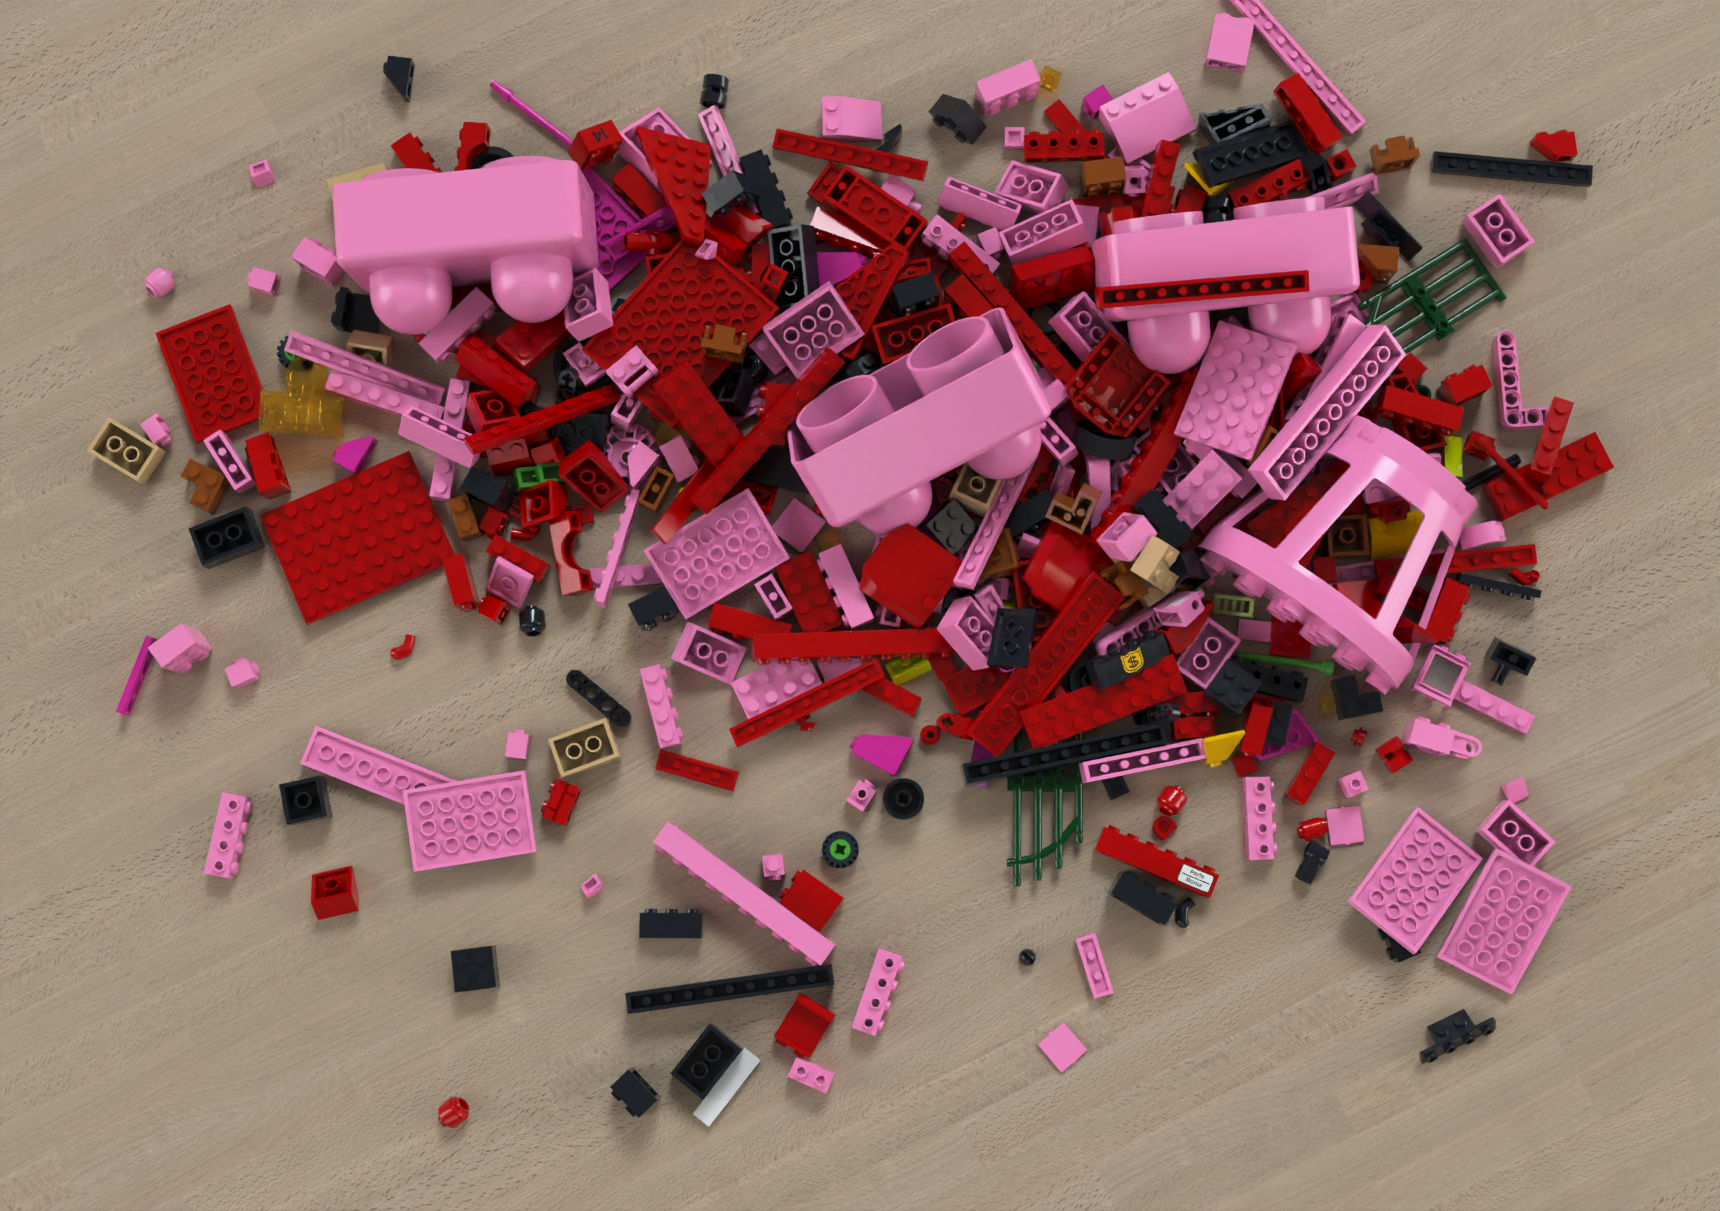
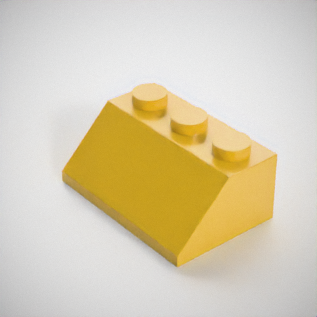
[1367,511,1423,561]

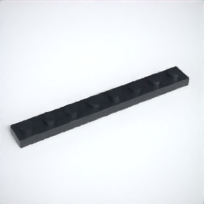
[1431,151,1593,187]

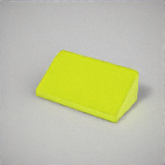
[1441,436,1463,478]
[885,656,932,686]

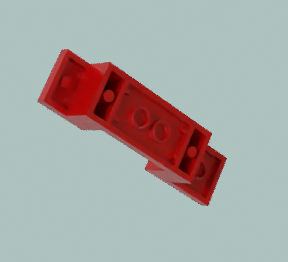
[807,161,951,281]

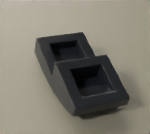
[875,124,902,153]

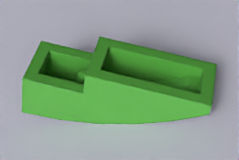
[512,462,566,491]

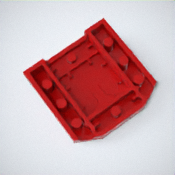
[1064,330,1171,438]
[1021,520,1114,613]
[859,523,963,629]

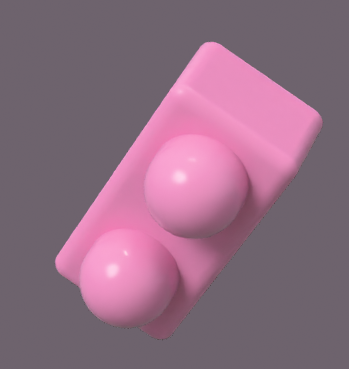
[332,156,599,335]
[1091,197,1360,374]
[787,308,1051,535]

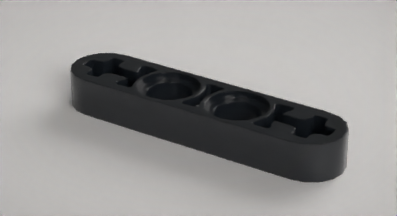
[566,670,632,727]

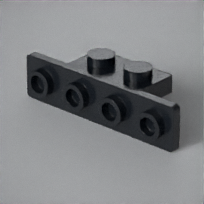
[1355,191,1423,261]
[1419,1009,1496,1064]

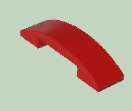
[750,263,789,344]

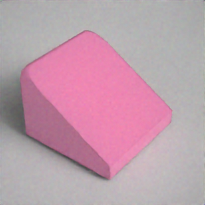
[249,159,275,188]
[1501,777,1529,803]

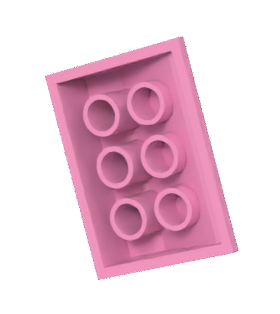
[1098,72,1196,165]
[617,107,713,197]
[763,281,865,379]

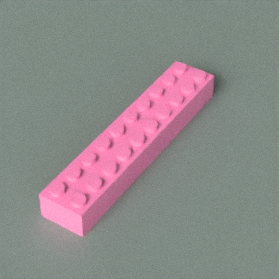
[1248,325,1406,500]
[653,822,836,966]

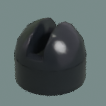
[1019,949,1036,966]

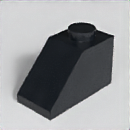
[383,56,415,103]
[1299,151,1332,195]
[834,353,882,383]

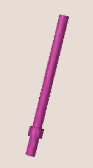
[490,80,573,147]

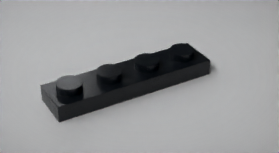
[1456,573,1542,601]

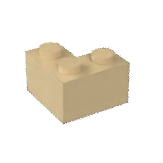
[1130,535,1180,594]

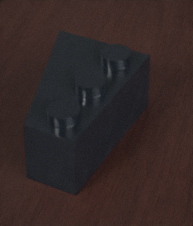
[1198,103,1272,145]
[1131,488,1192,549]

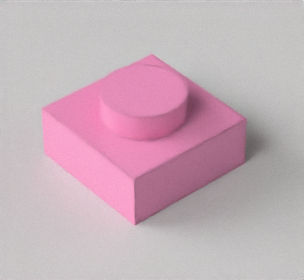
[1004,127,1025,149]

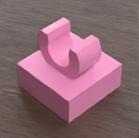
[990,578,1013,600]

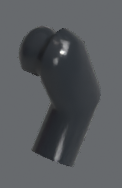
[1175,897,1196,928]

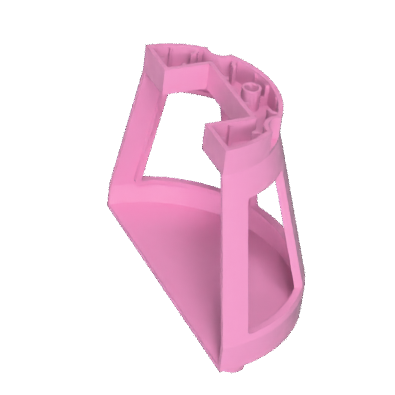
[1197,415,1478,695]

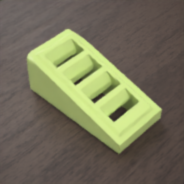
[1212,593,1257,619]

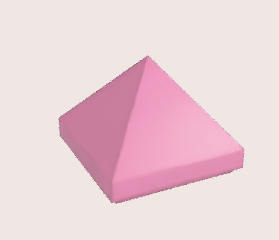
[695,239,718,260]
[580,874,604,898]

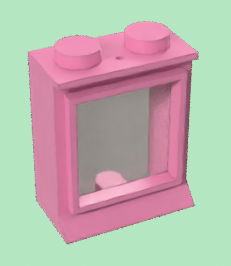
[1409,644,1471,708]

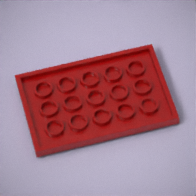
[155,304,272,443]

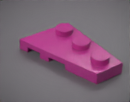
[1255,708,1321,761]

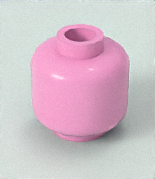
[144,268,175,297]

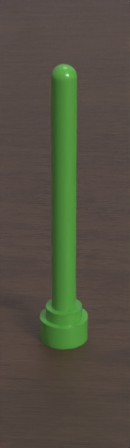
[1235,651,1334,676]

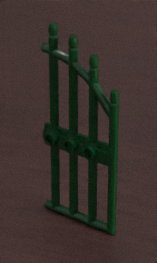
[1357,238,1507,354]
[1007,728,1083,887]

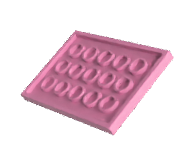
[1174,321,1297,462]
[643,488,790,620]
[402,770,537,872]
[1347,806,1483,954]
[1436,847,1572,994]

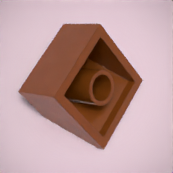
[1357,244,1399,283]

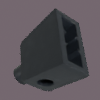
[1169,545,1211,589]

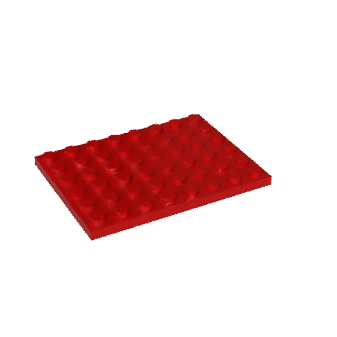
[582,239,780,429]
[260,451,455,625]

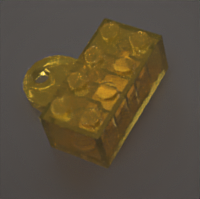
[258,356,347,438]

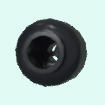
[739,354,769,383]
[519,605,546,637]

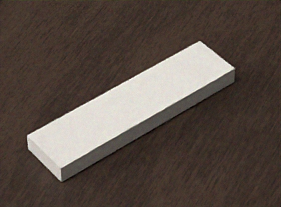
[693,1047,760,1127]

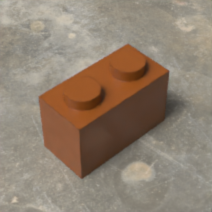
[637,466,676,514]
[448,494,483,542]

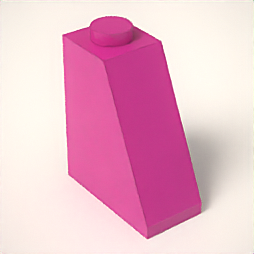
[817,252,869,288]
[850,734,914,776]

